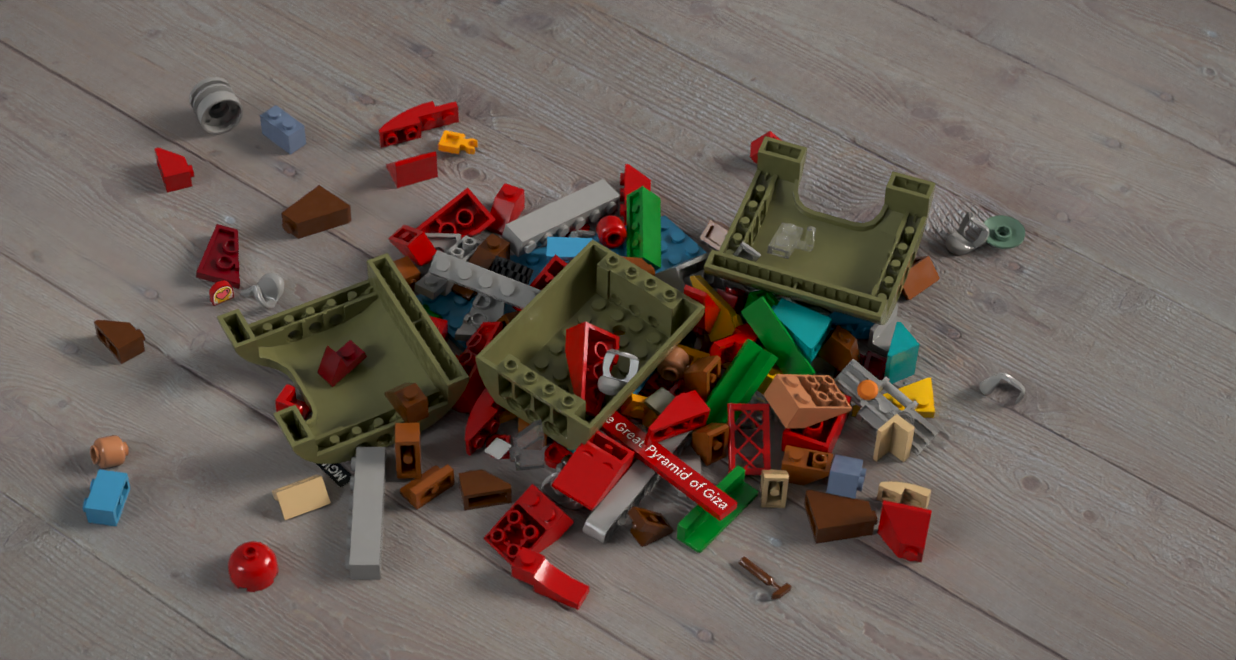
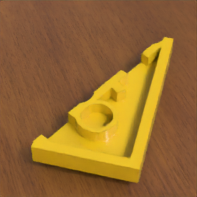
[852,378,935,418]

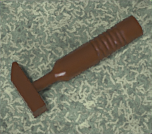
[739,556,792,599]

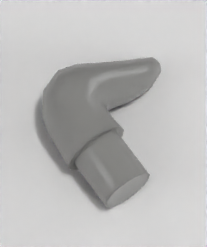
[569,230,596,238]

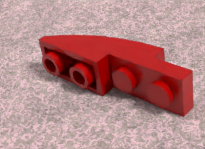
[379,101,459,148]
[710,323,762,364]
[465,388,505,456]

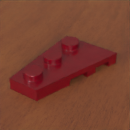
[196,224,240,289]

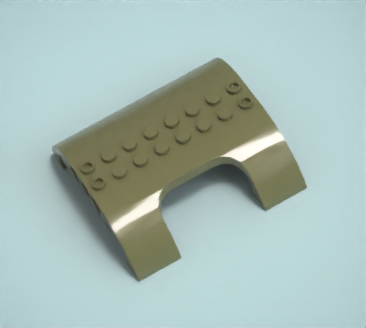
[704,136,936,325]
[217,253,469,464]

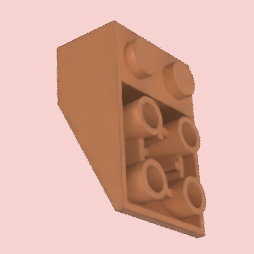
[763,374,852,428]

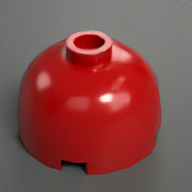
[228,541,279,592]

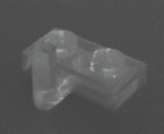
[767,222,816,259]

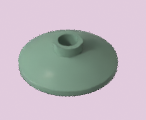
[981,215,1025,249]

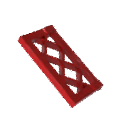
[727,403,771,476]

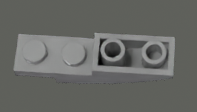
[414,236,481,300]

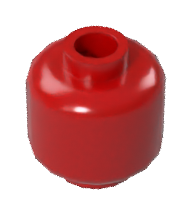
[596,216,627,249]

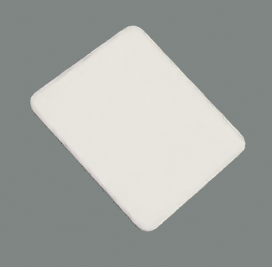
[485,438,511,459]

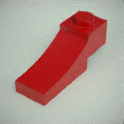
[511,547,590,610]

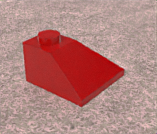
[878,500,932,563]

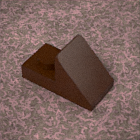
[627,506,674,547]

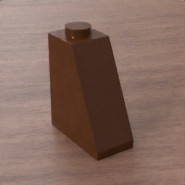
[281,185,352,239]
[804,490,877,544]

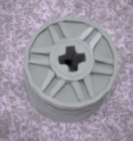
[189,77,244,134]

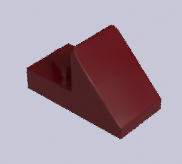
[317,339,367,387]

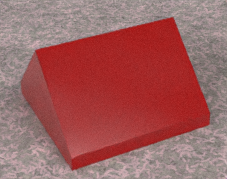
[386,151,438,188]

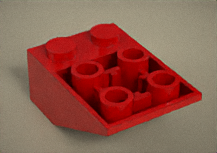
[551,431,635,511]
[483,484,575,565]

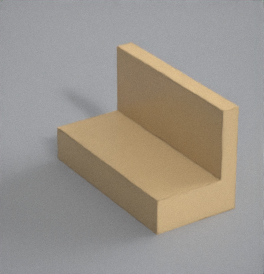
[873,414,915,462]
[272,474,331,520]

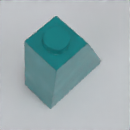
[772,298,832,364]

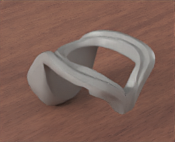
[945,212,989,255]
[240,273,284,308]
[597,349,640,395]
[979,373,1025,404]
[542,463,584,510]

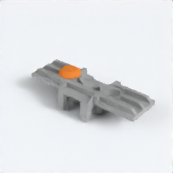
[834,359,940,456]

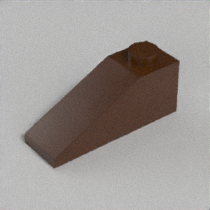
[451,233,510,301]

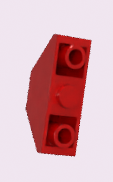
[620,164,651,226]

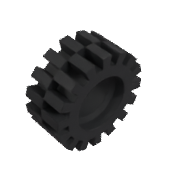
[490,256,534,285]

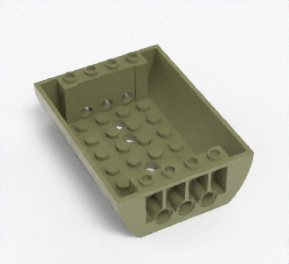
[476,239,705,450]

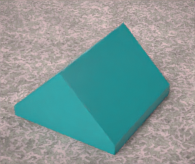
[884,322,920,384]

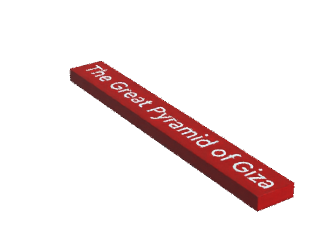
[600,411,737,521]

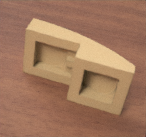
[877,482,931,509]

